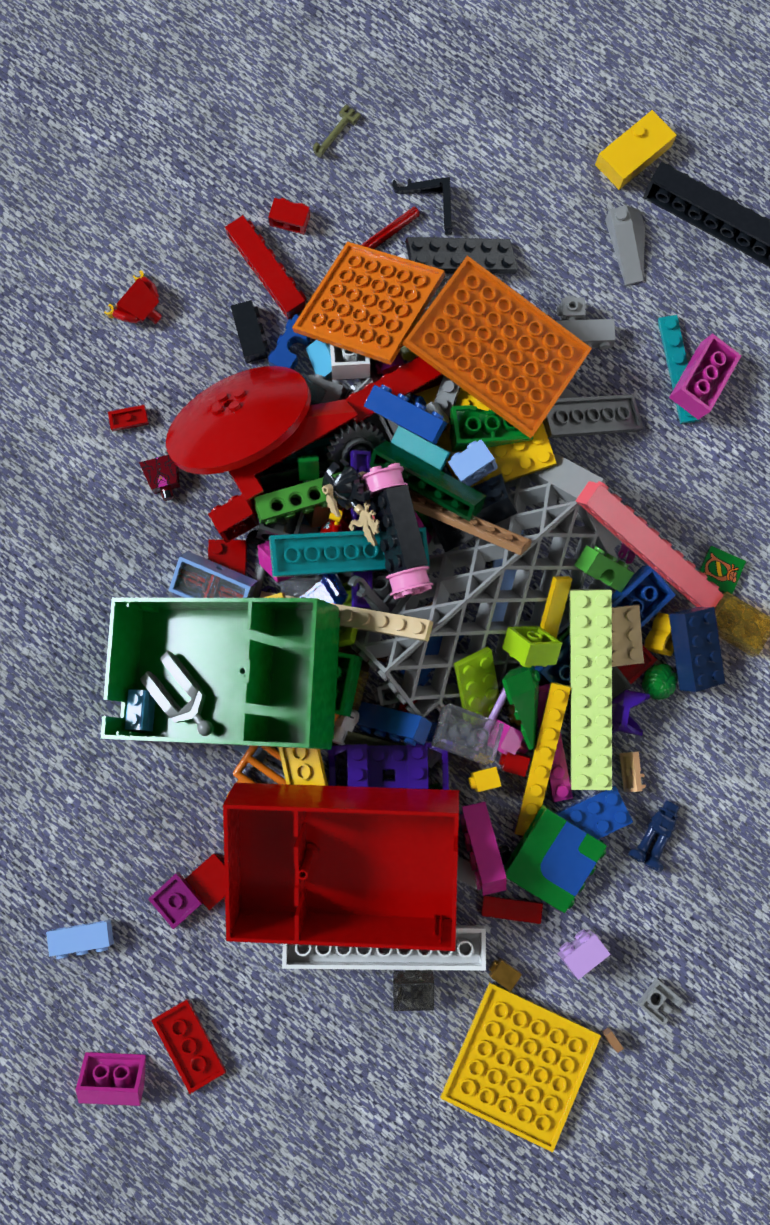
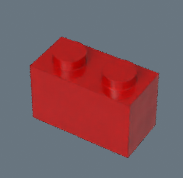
[268,198,311,235]

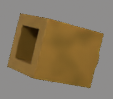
[489,958,522,992]

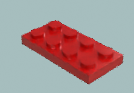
[151,998,226,1094]

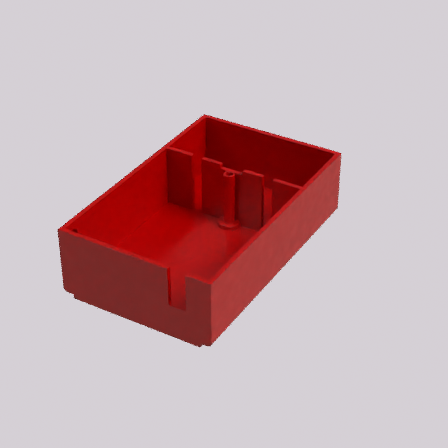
[223,783,459,951]

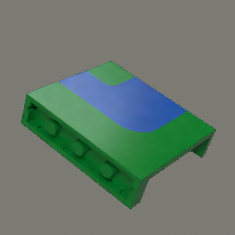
[504,804,607,913]

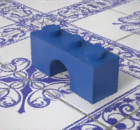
[268,314,311,370]

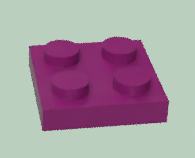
[148,872,204,929]

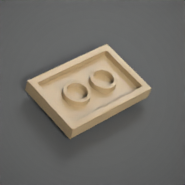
[612,604,644,667]

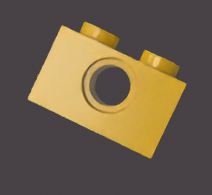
[468,767,501,792]

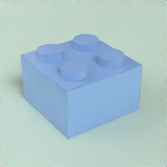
[448,439,498,487]

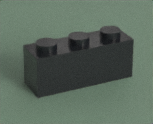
[231,300,269,363]

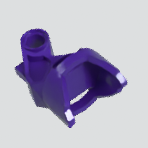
[612,689,650,736]

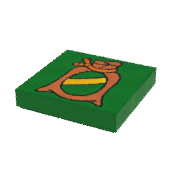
[699,546,746,596]

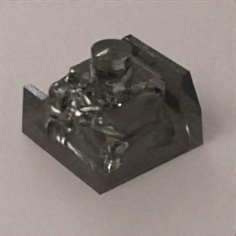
[393,970,434,1011]

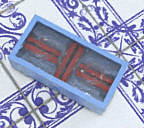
[168,551,257,598]

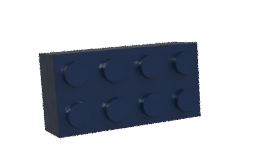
[669,607,725,692]

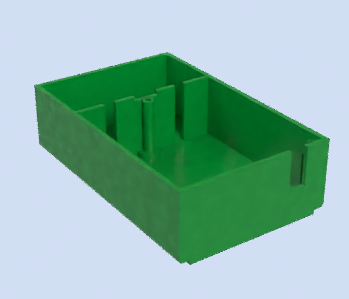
[100,598,340,750]

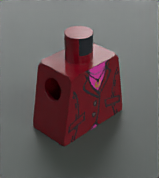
[139,454,180,501]

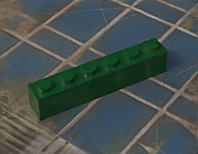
[370,440,486,521]

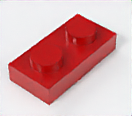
[108,405,149,432]

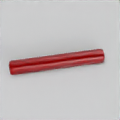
[361,207,420,249]

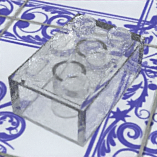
[431,703,504,765]

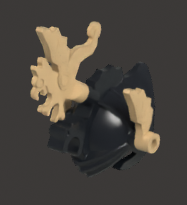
[322,459,379,546]

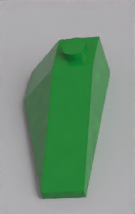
[450,405,533,452]
[502,666,540,750]

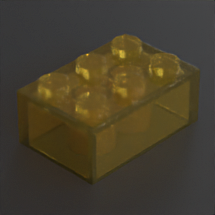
[715,592,770,657]

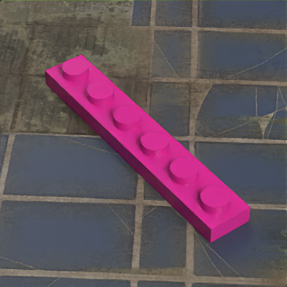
[538,683,573,802]

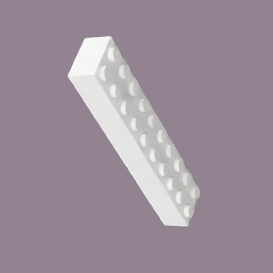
[282,925,486,971]

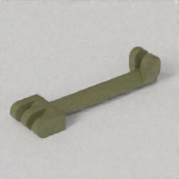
[313,104,361,158]

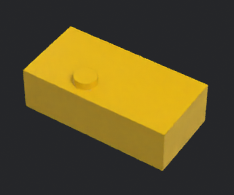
[595,110,677,190]

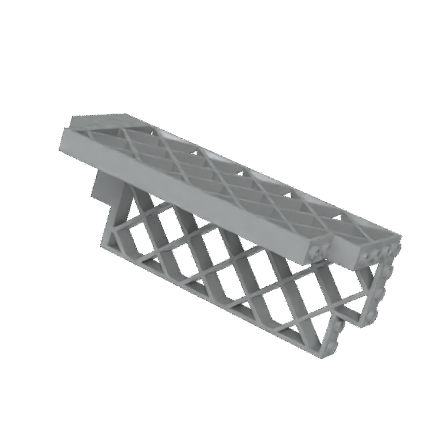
[350,454,621,726]

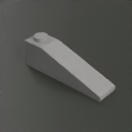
[605,205,645,286]

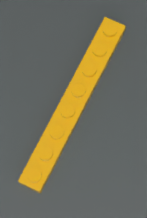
[515,682,571,836]

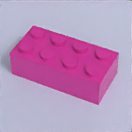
[669,333,742,420]
[459,802,507,896]

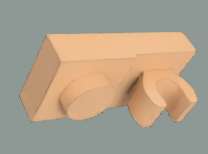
[619,752,646,792]

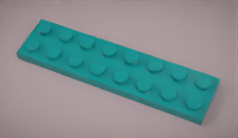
[269,527,430,577]

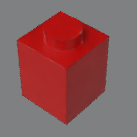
[499,752,530,777]

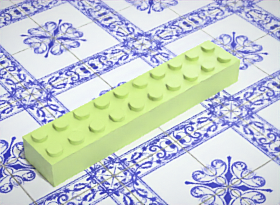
[570,589,612,790]

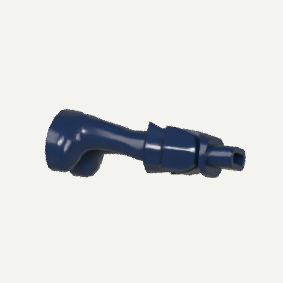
[628,800,680,873]

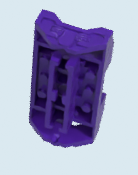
[328,743,449,790]

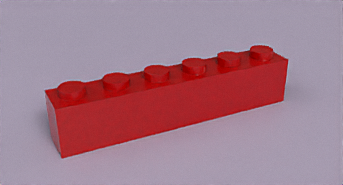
[225,215,307,320]

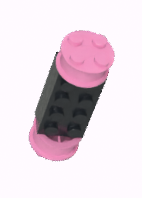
[360,463,434,600]

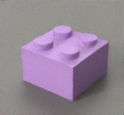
[557,929,611,980]

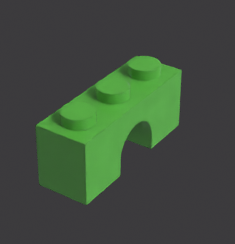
[574,545,634,593]

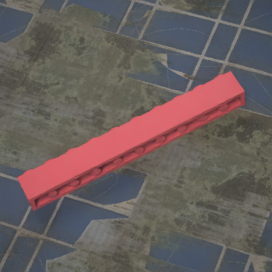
[575,481,723,607]

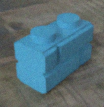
[125,690,155,732]

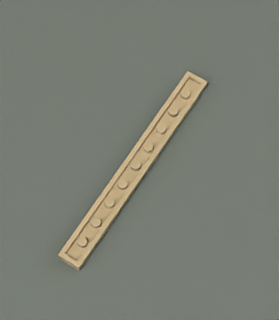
[259,591,433,642]

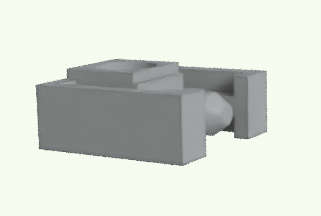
[636,978,683,1027]

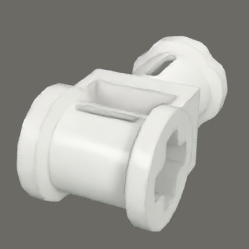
[332,709,359,745]

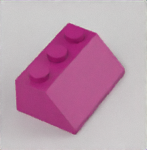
[76,1052,146,1106]

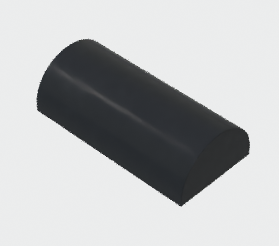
[259,455,336,494]

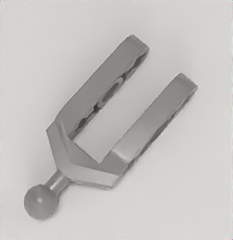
[140,651,213,736]

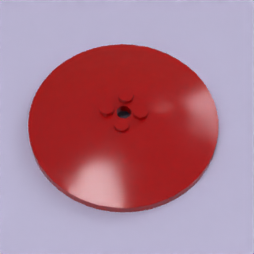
[166,366,311,474]

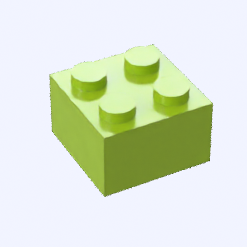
[502,626,562,668]

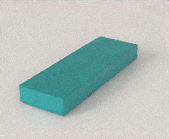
[391,426,451,471]

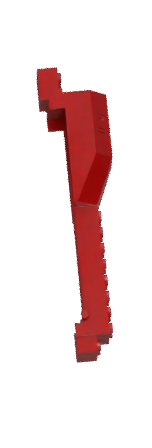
[208,356,443,543]

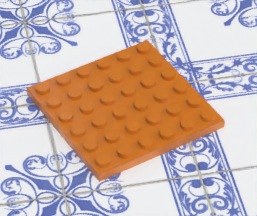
[292,241,446,365]

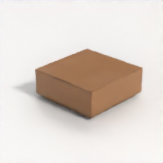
[602,1027,624,1053]

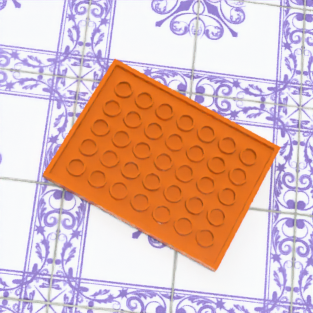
[402,255,592,439]

